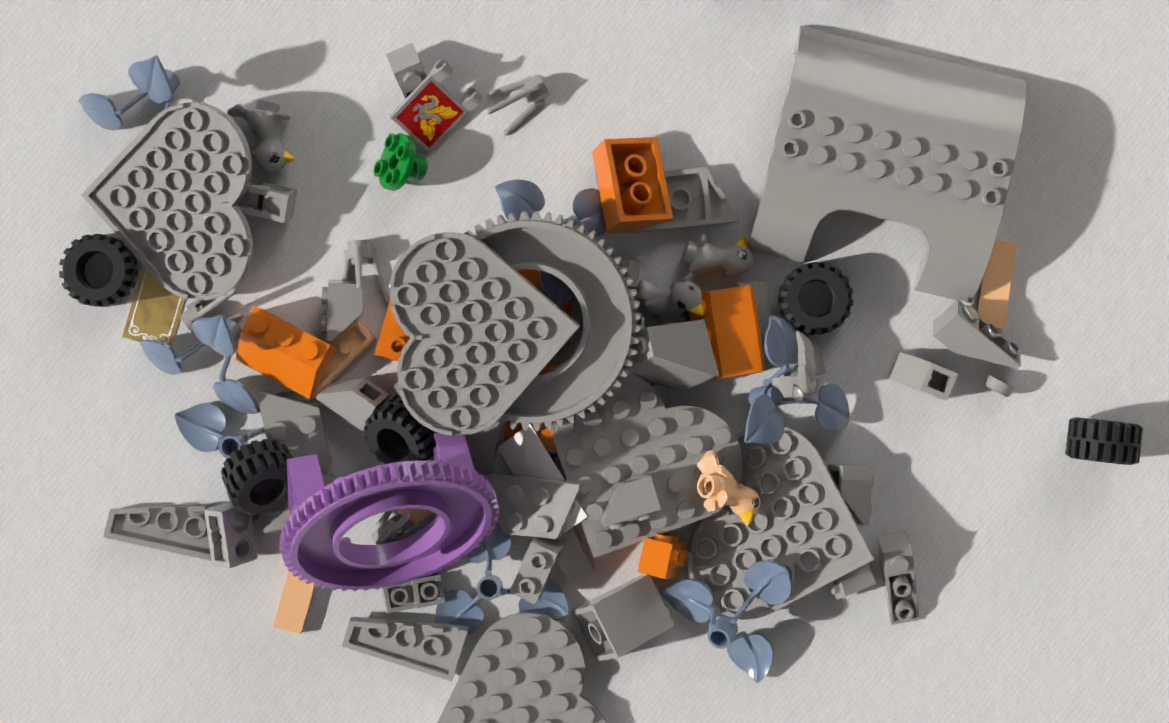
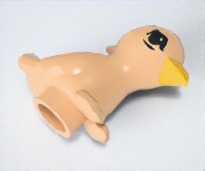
[697,450,760,525]

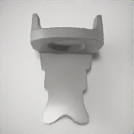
[771,331,817,403]

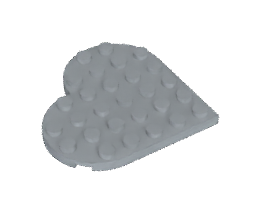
[81,102,253,301]
[389,232,580,436]
[552,373,742,558]
[688,427,876,620]
[437,612,606,723]

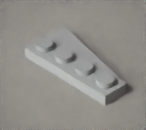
[103,506,213,561]
[342,617,469,681]

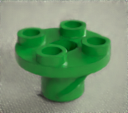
[373,133,428,191]

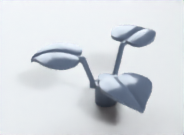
[79,55,181,130]
[495,179,607,308]
[140,314,260,414]
[744,316,850,444]
[175,392,309,521]
[435,522,569,635]
[662,560,792,683]

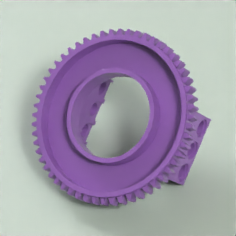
[279,433,499,591]

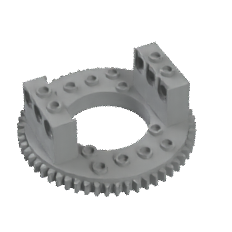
[464,211,641,431]

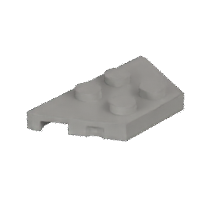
[628,167,739,234]
[257,390,332,471]
[481,473,584,539]

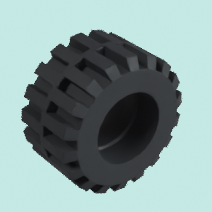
[59,234,138,307]
[778,262,854,335]
[364,394,437,464]
[1065,417,1143,465]
[221,439,293,516]

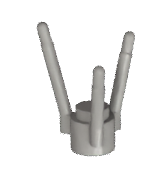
[487,75,549,135]
[342,240,390,306]
[181,288,244,334]
[372,510,437,545]

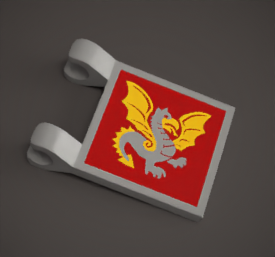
[389,59,483,153]

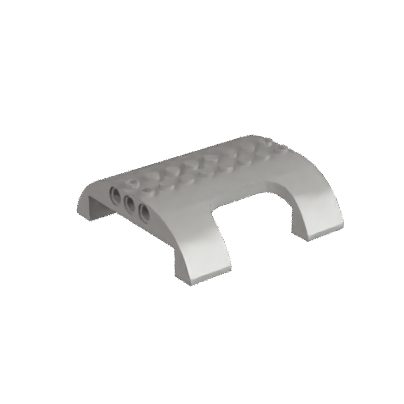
[748,26,1026,303]

